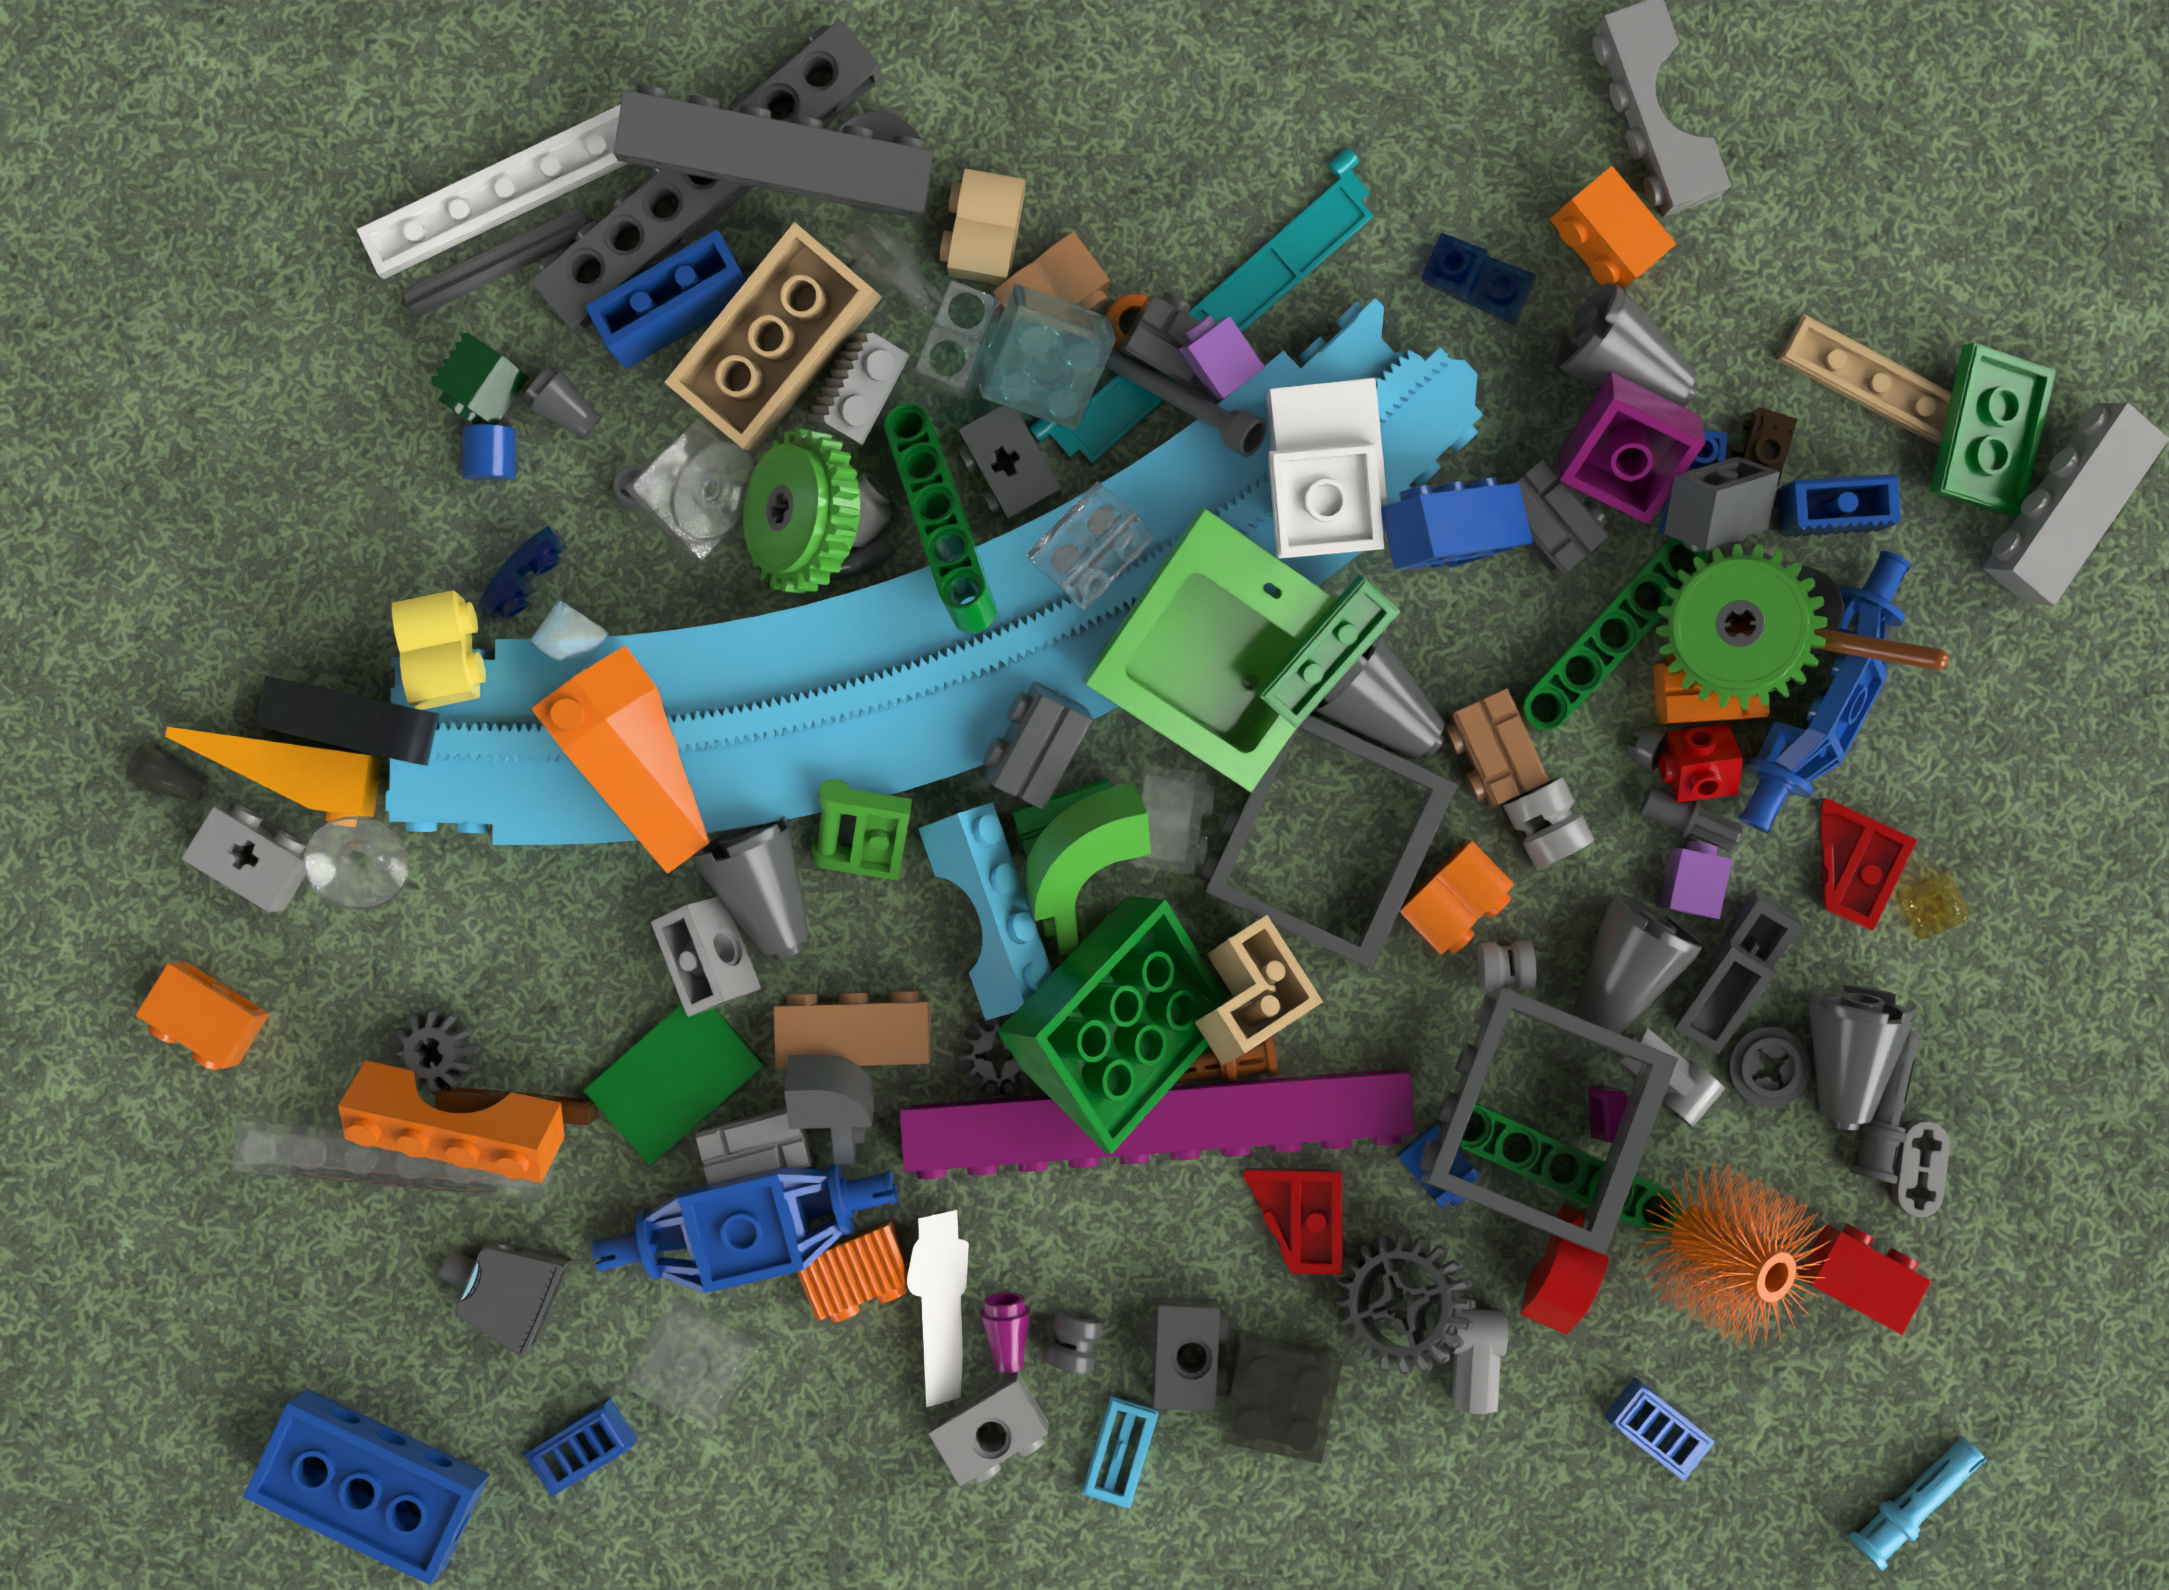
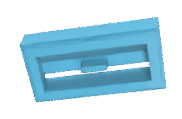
[1081,1394,1159,1509]

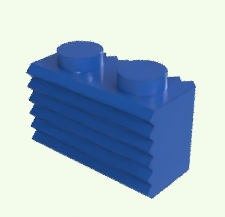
[1777,474,1901,538]

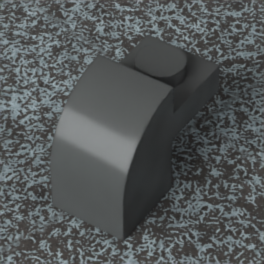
[784,1055,875,1165]

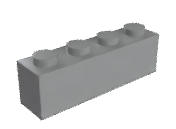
[1983,402,2169,606]

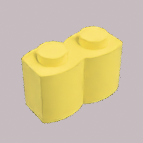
[392,590,486,710]

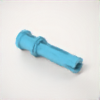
[1847,1436,1987,1571]

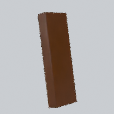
[435,1087,598,1125]

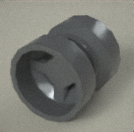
[1044,1309,1105,1374]

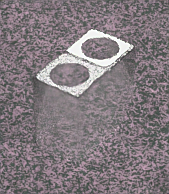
[914,280,1001,402]

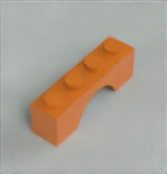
[338,1060,565,1183]

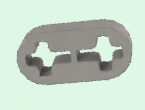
[1891,1119,1950,1217]

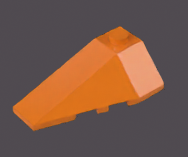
[531,645,710,874]

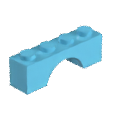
[918,802,1053,1020]

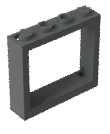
[1199,715,1458,969]
[1419,987,1678,1255]

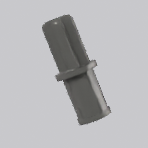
[1639,785,1743,851]

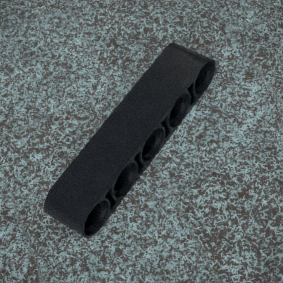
[255,676,439,766]

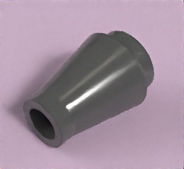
[523,367,602,440]

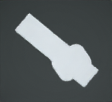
[907,1210,969,1407]

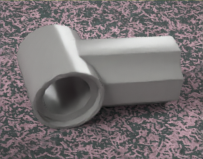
[1617,1027,1725,1128]
[1450,1309,1508,1414]

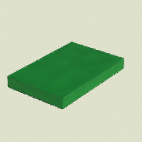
[1930,343,2056,518]
[583,1004,766,1166]

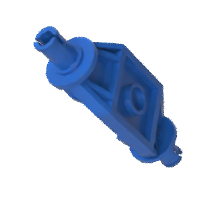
[1739,551,1911,833]
[592,1164,898,1293]

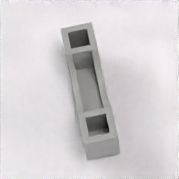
[1592,0,1731,217]

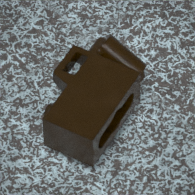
[1726,407,1798,486]

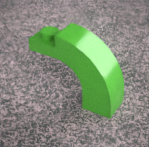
[1023,784,1151,956]

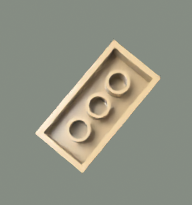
[664,222,882,453]

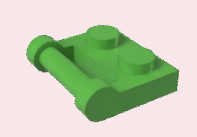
[810,779,912,880]

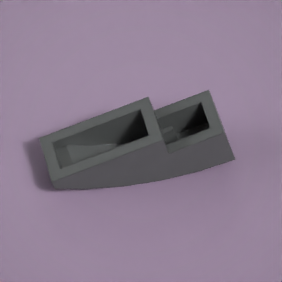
[1674,888,1803,1054]

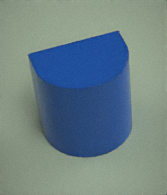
[462,424,516,480]

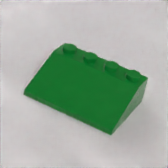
[997,896,1227,1154]

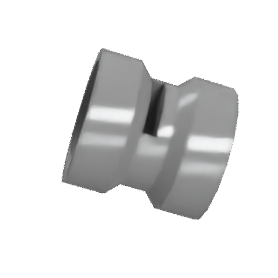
[1477,940,1536,993]

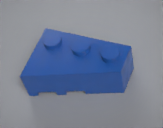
[1381,477,1533,570]

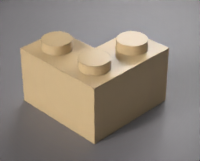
[1195,915,1323,1066]

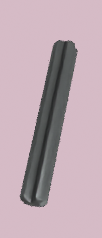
[403,208,589,316]

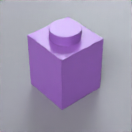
[1179,315,1265,400]
[1659,841,1732,919]

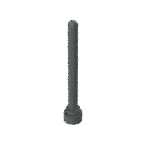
[1066,329,1267,457]

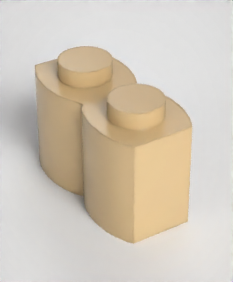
[940,169,1025,285]

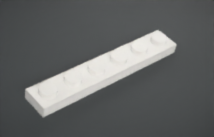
[356,104,629,279]

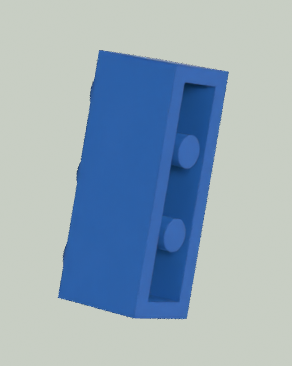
[585,229,748,369]

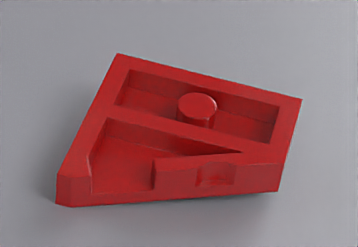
[1820,798,1918,932]
[1244,1168,1343,1275]

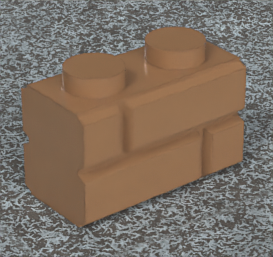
[1443,688,1550,807]

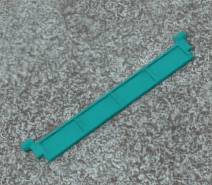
[1028,147,1373,465]

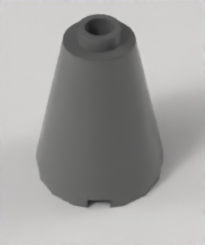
[1552,283,1698,408]
[1314,634,1445,760]
[691,816,809,960]
[1573,893,1703,1034]
[1809,985,1916,1130]

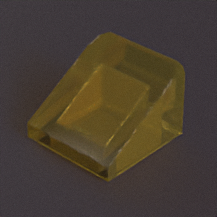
[1896,869,1971,940]

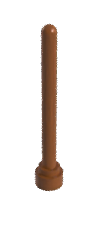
[1728,616,1949,670]

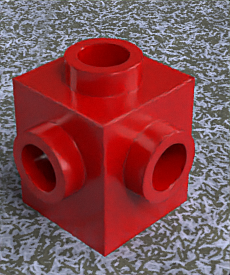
[1658,724,1743,803]

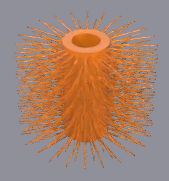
[1636,1160,1830,1350]

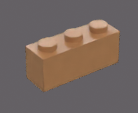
[774,990,932,1068]

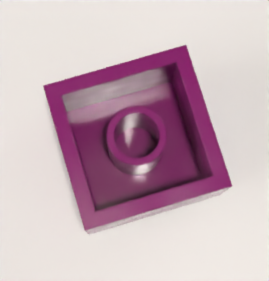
[1558,372,1705,525]

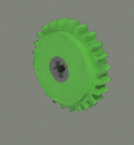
[743,428,860,594]
[1656,543,1827,710]

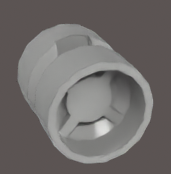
[1503,776,1595,869]

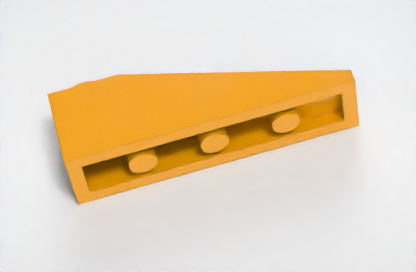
[165,727,383,825]

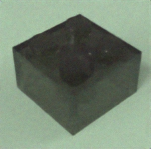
[1217,1329,1343,1464]

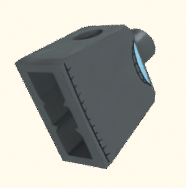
[439,1239,572,1357]

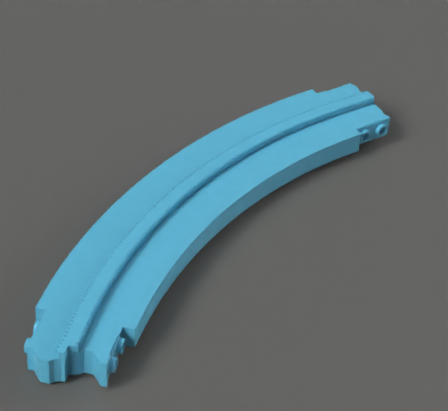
[385,298,1483,845]

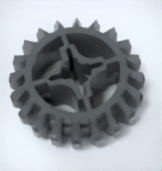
[1335,1233,1475,1375]

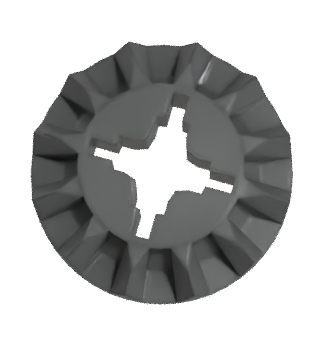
[958,1015,1031,1096]
[1727,1026,1811,1108]

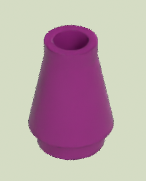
[980,1292,1030,1373]

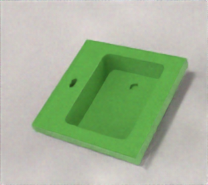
[1082,506,1336,792]

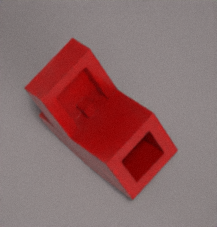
[1520,1204,1610,1335]

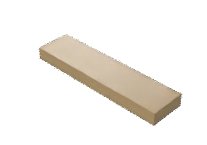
[1777,314,1952,447]

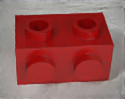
[1798,1223,1932,1335]

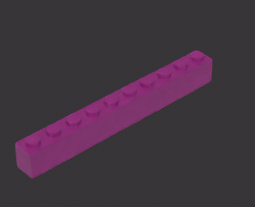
[900,1068,1415,1179]

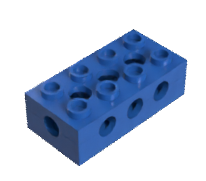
[243,1388,490,1585]

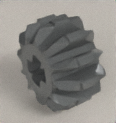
[389,1007,481,1095]

